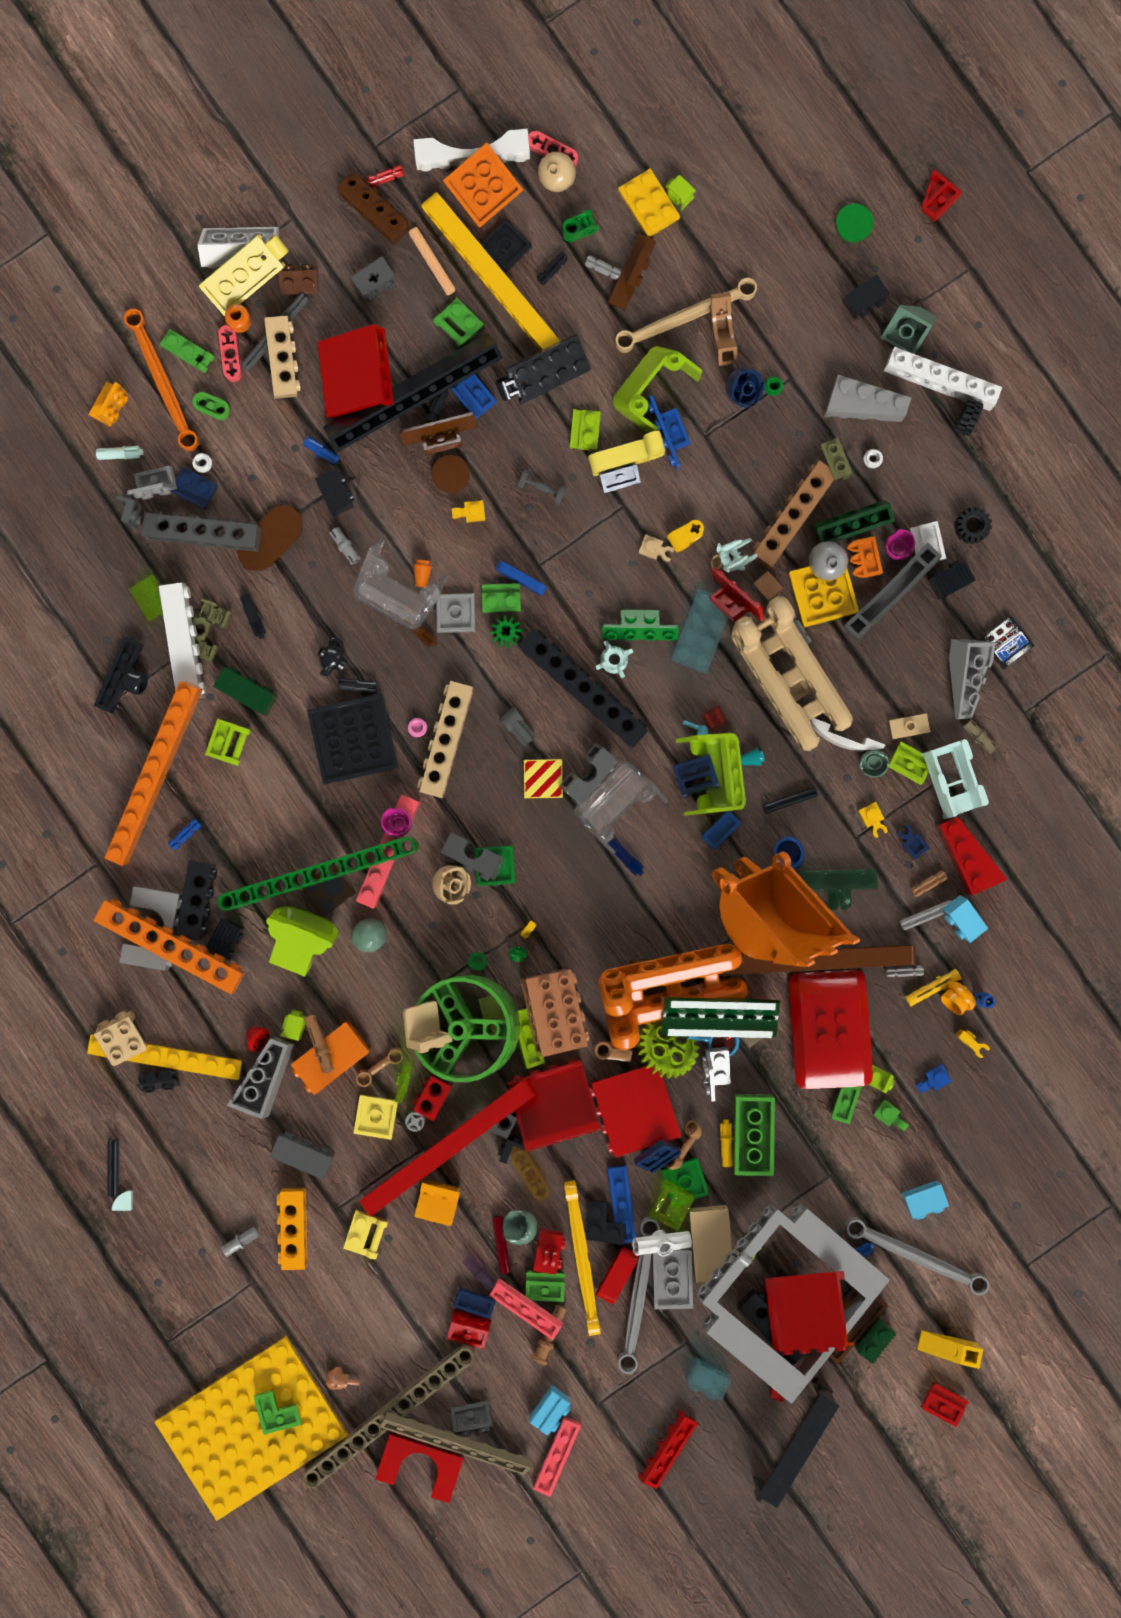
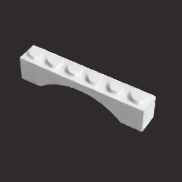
[414,129,530,171]

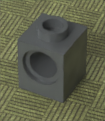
[490,1111,517,1139]

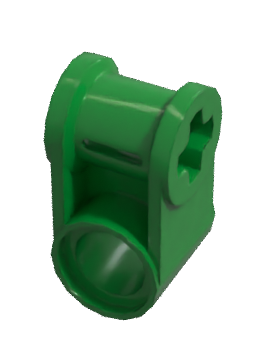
[562,210,600,242]

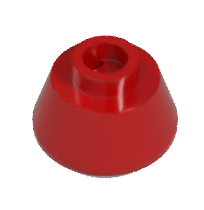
[245,1026,271,1052]

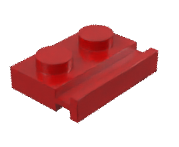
[920,1382,969,1427]

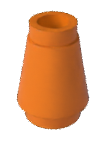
[413,559,432,588]

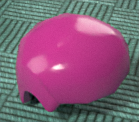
[885,529,916,560]
[381,808,412,837]

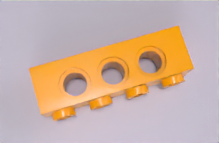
[277,1187,308,1270]

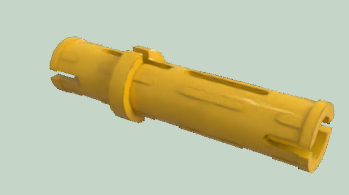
[905,969,962,1007]

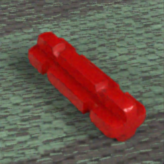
[367,165,404,188]

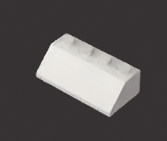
[198,227,279,269]

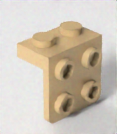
[403,1001,452,1053]
[94,1010,147,1066]

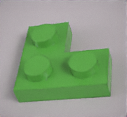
[254,1389,302,1435]

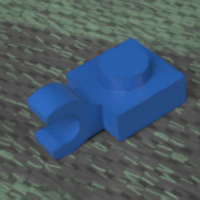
[916,1064,952,1093]

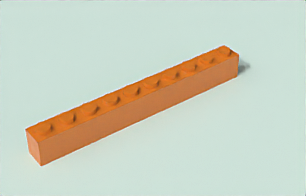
[105,681,203,866]

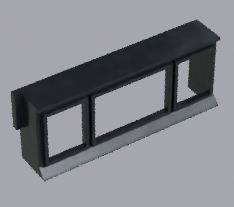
[753,1376,839,1508]

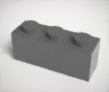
[270,1132,335,1179]

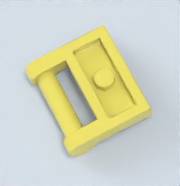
[343,1210,388,1259]

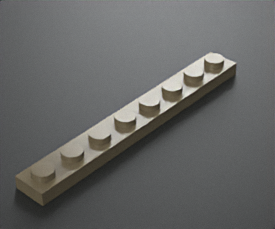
[379,1412,532,1475]

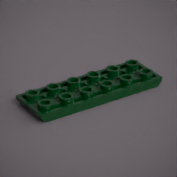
[661,997,781,1038]

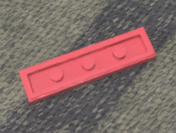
[489,1278,564,1340]
[533,1416,581,1497]

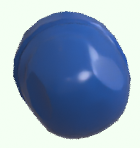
[774,837,805,869]

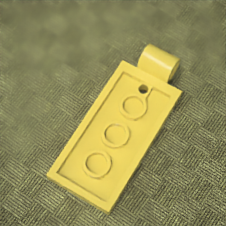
[199,234,289,316]

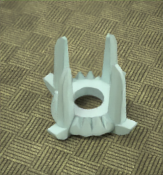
[717,538,757,573]
[595,641,633,678]

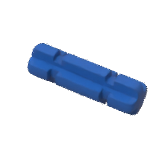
[168,819,201,850]

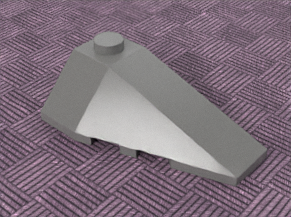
[949,639,996,719]

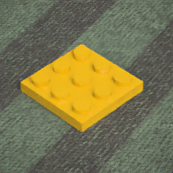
[788,567,859,628]

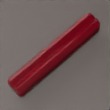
[492,1216,510,1274]

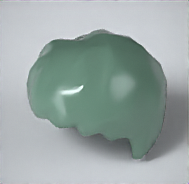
[351,918,387,953]
[502,1210,538,1246]

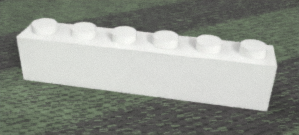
[159,583,206,698]

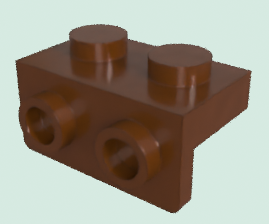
[278,263,319,295]

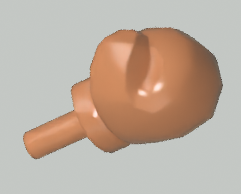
[326,1367,360,1390]

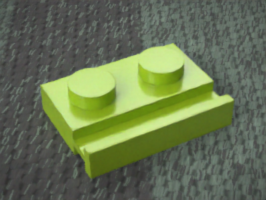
[570,409,601,451]
[889,742,929,785]

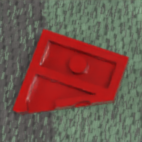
[921,170,962,222]

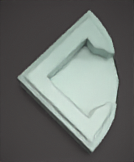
[112,1190,133,1211]

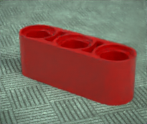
[596,1246,639,1305]

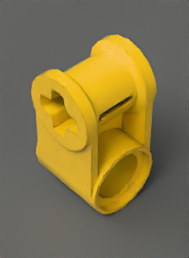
[667,520,704,553]

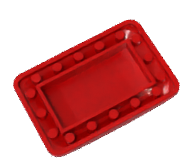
[788,970,873,1089]

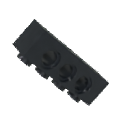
[176,860,217,941]
[737,1288,805,1365]

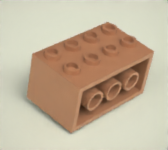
[520,969,589,1057]

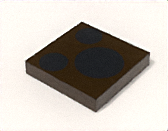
[303,865,356,917]

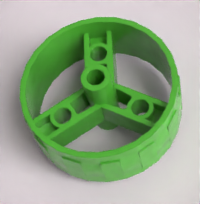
[414,975,520,1082]

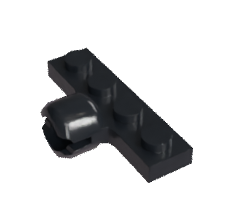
[94,636,148,714]

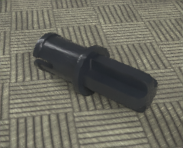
[338,678,377,693]

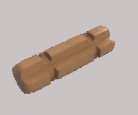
[911,871,947,897]

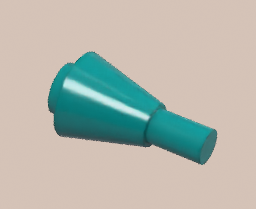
[741,747,765,766]

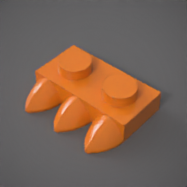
[847,536,883,578]

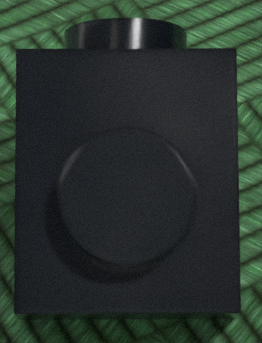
[497,1135,525,1164]

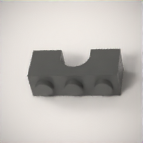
[559,743,618,805]
[441,832,505,881]

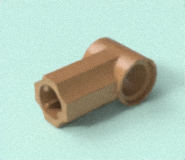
[593,1040,632,1062]

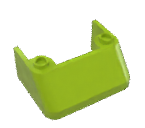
[613,346,703,433]
[676,733,746,816]

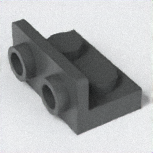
[450,1400,494,1437]

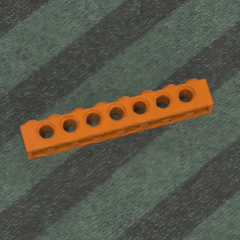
[93,898,246,994]

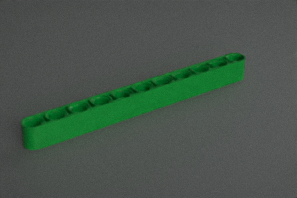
[218,837,419,910]

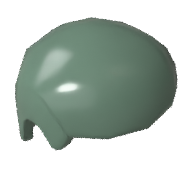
[859,750,889,778]

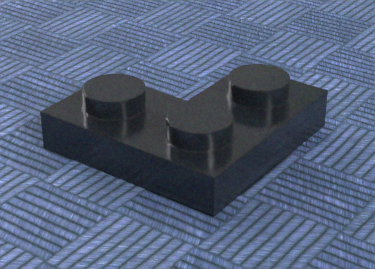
[586,1200,626,1245]

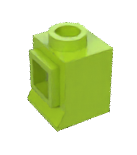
[665,175,696,211]
[280,1010,307,1041]

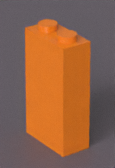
[291,1020,371,1095]

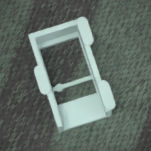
[921,739,989,819]

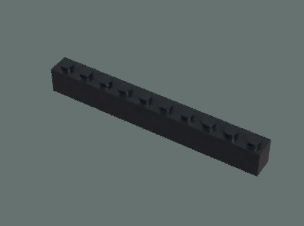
[323,333,503,453]

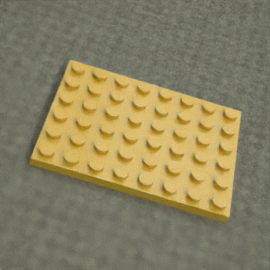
[155,1336,348,1521]

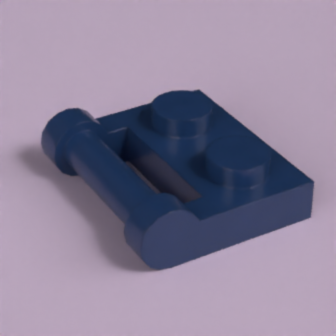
[673,754,720,799]

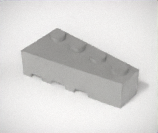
[823,375,911,422]
[227,1037,294,1119]

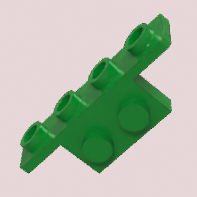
[602,610,679,641]

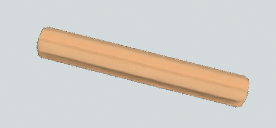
[409,227,455,295]

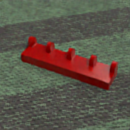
[637,1409,698,1489]

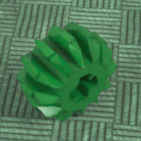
[490,615,523,649]

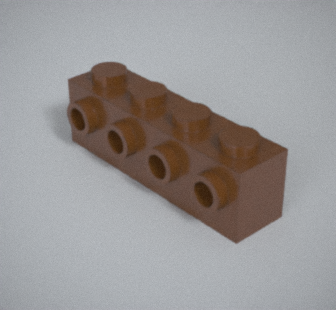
[336,171,409,246]

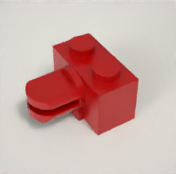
[533,1228,566,1275]

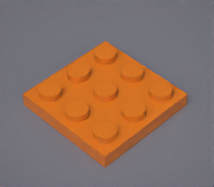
[443,142,523,228]

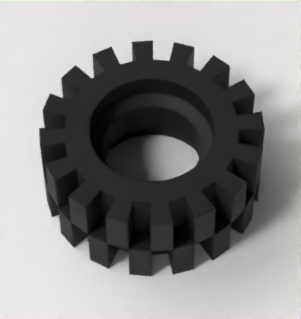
[954,398,984,436]
[954,507,992,544]

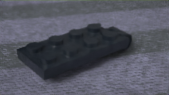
[495,333,591,405]

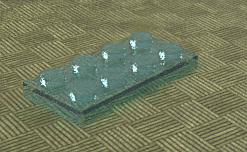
[671,589,728,674]

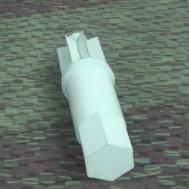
[96,446,144,460]

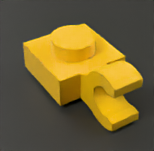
[452,500,485,523]
[955,1029,990,1058]

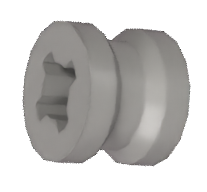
[405,1110,426,1131]

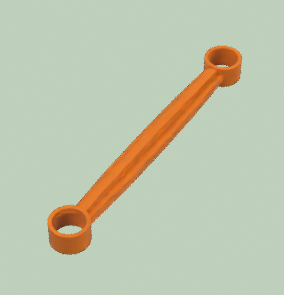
[124,309,199,451]

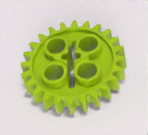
[637,1020,699,1079]

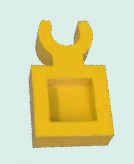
[858,802,888,838]

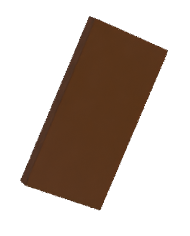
[829,1286,888,1364]

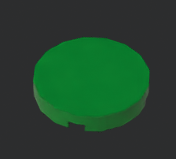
[835,203,874,243]

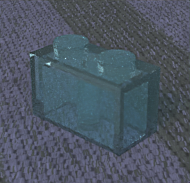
[685,1357,732,1402]

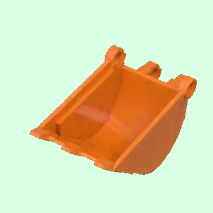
[712,851,860,967]

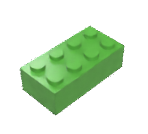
[732,1094,775,1176]

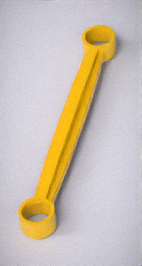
[564,1180,601,1336]

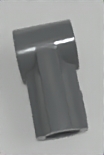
[499,707,536,747]

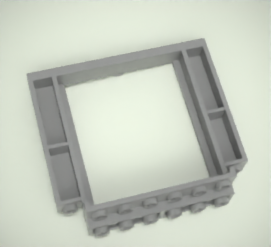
[696,1203,890,1404]

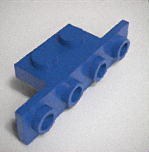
[648,395,691,471]

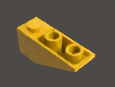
[917,1330,983,1369]

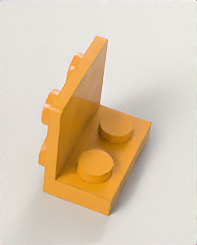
[88,381,128,427]
[415,1179,461,1226]

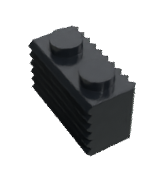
[928,560,976,600]
[206,918,245,962]

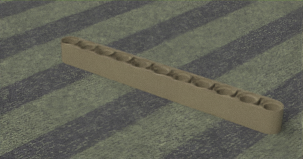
[303,1344,475,1488]

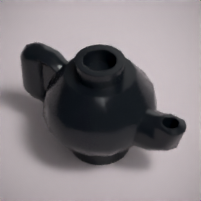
[317,636,347,677]

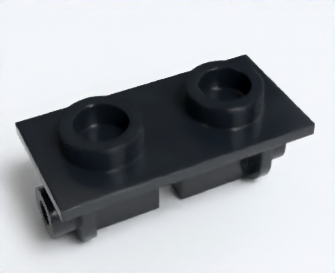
[136,1069,180,1093]

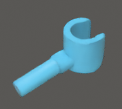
[683,720,708,735]

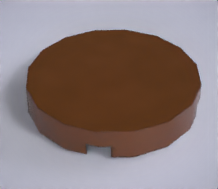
[432,455,470,493]

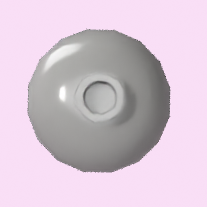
[809,541,848,580]

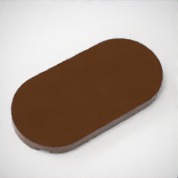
[237,506,303,571]

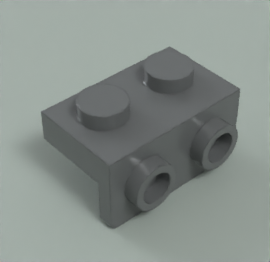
[115,494,144,530]

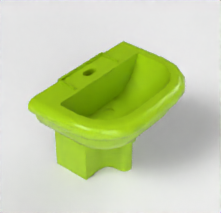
[266,906,339,977]

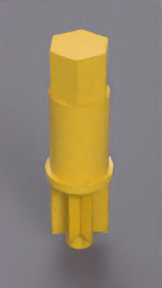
[720,1119,733,1167]

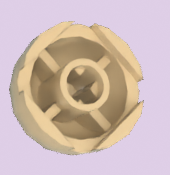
[538,152,576,192]
[432,865,471,904]

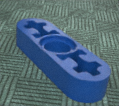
[495,560,547,596]

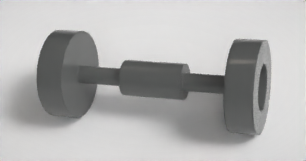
[518,469,567,505]

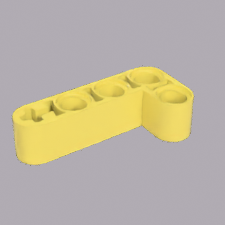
[588,431,665,476]

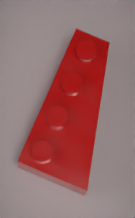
[935,817,1008,895]

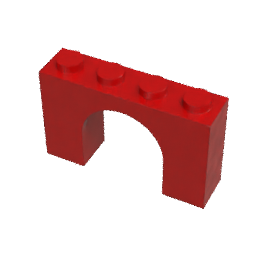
[375,1431,464,1503]

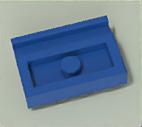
[451,374,497,420]

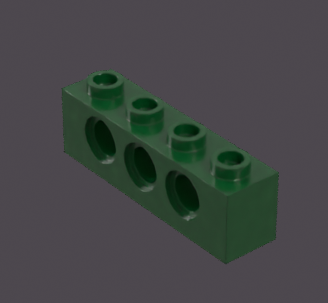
[812,500,895,544]

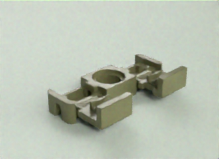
[192,599,232,663]

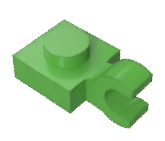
[873,1099,909,1131]

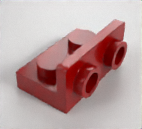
[447,1309,491,1349]

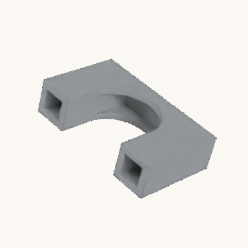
[119,886,183,971]

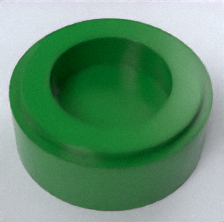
[468,952,487,971]

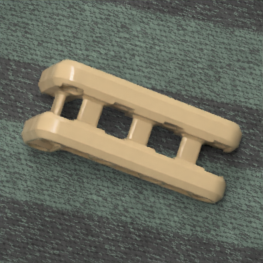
[731,596,853,751]

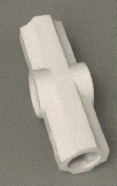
[632,1230,692,1256]

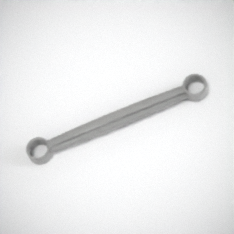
[618,1217,660,1374]
[845,1217,989,1295]

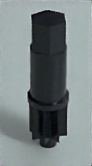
[240,594,266,639]

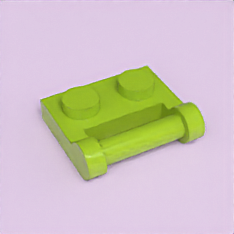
[205,719,251,766]

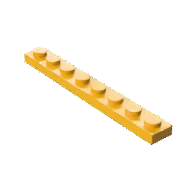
[87,1034,243,1080]

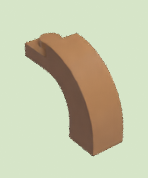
[710,292,738,366]

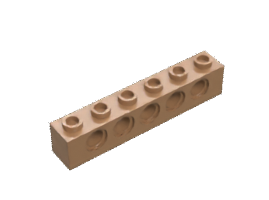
[752,460,834,570]

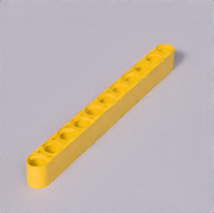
[421,192,560,351]

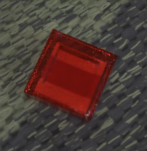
[702,705,728,731]

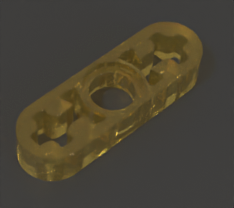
[512,1149,550,1200]

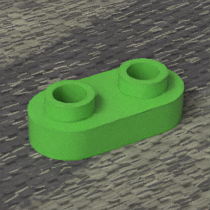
[192,392,230,420]

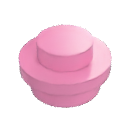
[408,718,427,737]

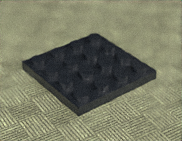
[307,693,399,785]

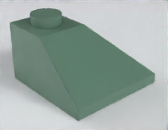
[881,305,937,354]

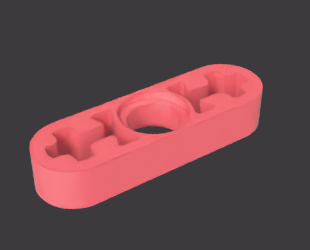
[528,131,578,167]
[218,325,242,382]

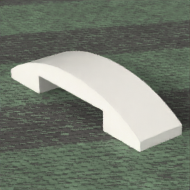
[810,718,885,752]

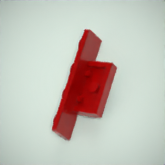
[709,567,764,622]

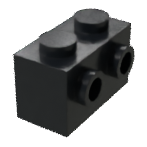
[842,274,890,320]
[315,469,355,517]

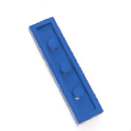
[607,1164,636,1245]

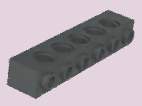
[142,511,262,552]

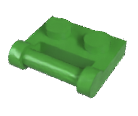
[433,298,484,348]

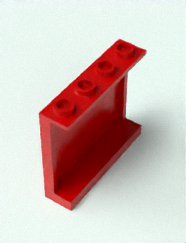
[318,324,394,420]
[507,1059,601,1152]
[589,1065,682,1158]
[765,1271,854,1355]

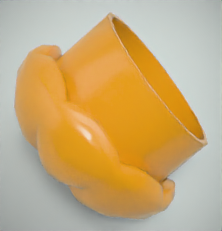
[941,982,976,1015]

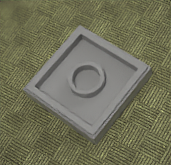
[436,593,475,633]

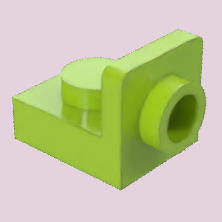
[869,1065,895,1093]

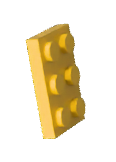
[618,168,680,238]

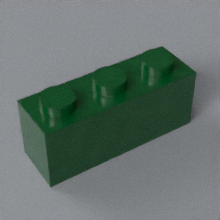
[213,666,277,716]

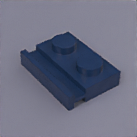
[171,467,218,510]
[634,1139,682,1174]

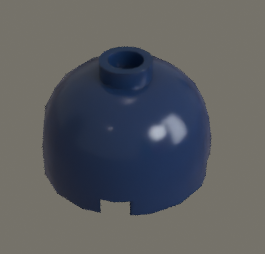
[725,367,765,408]

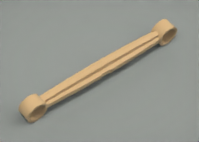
[615,278,757,353]

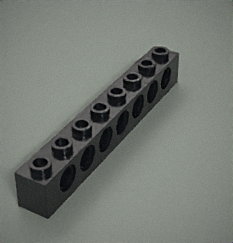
[518,629,649,749]

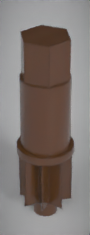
[398,611,438,647]

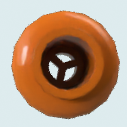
[225,304,252,333]

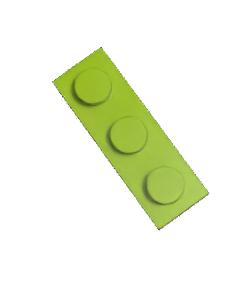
[518,1008,545,1069]

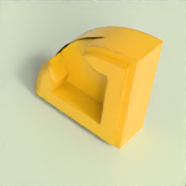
[520,920,536,939]

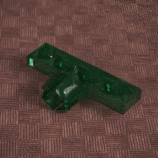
[799,869,878,910]

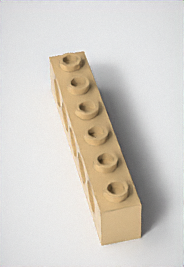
[418,681,474,799]

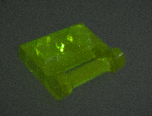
[648,1180,695,1231]

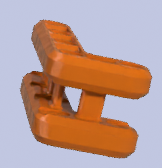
[598,944,748,1050]

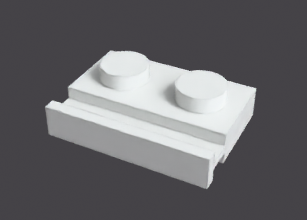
[910,521,946,561]

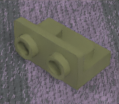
[820,438,853,481]

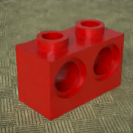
[412,1074,453,1121]

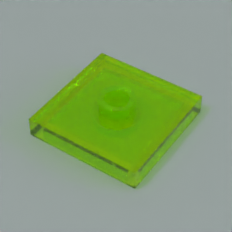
[395,1059,414,1103]

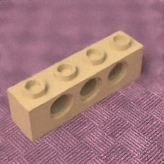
[264,316,301,399]

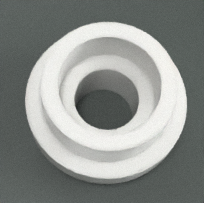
[863,449,883,468]
[193,453,212,473]

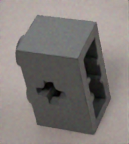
[351,256,397,302]

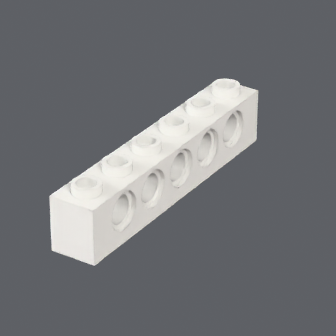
[884,347,1002,411]

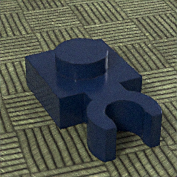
[896,824,930,860]

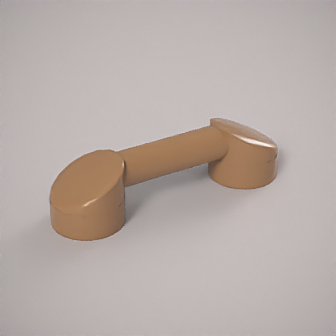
[356,1048,403,1087]
[665,1120,702,1170]

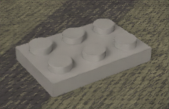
[653,1248,693,1309]

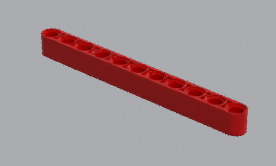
[359,1078,537,1217]

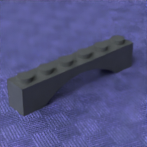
[844,543,942,642]

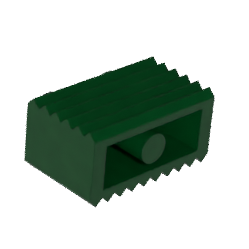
[854,1317,896,1364]

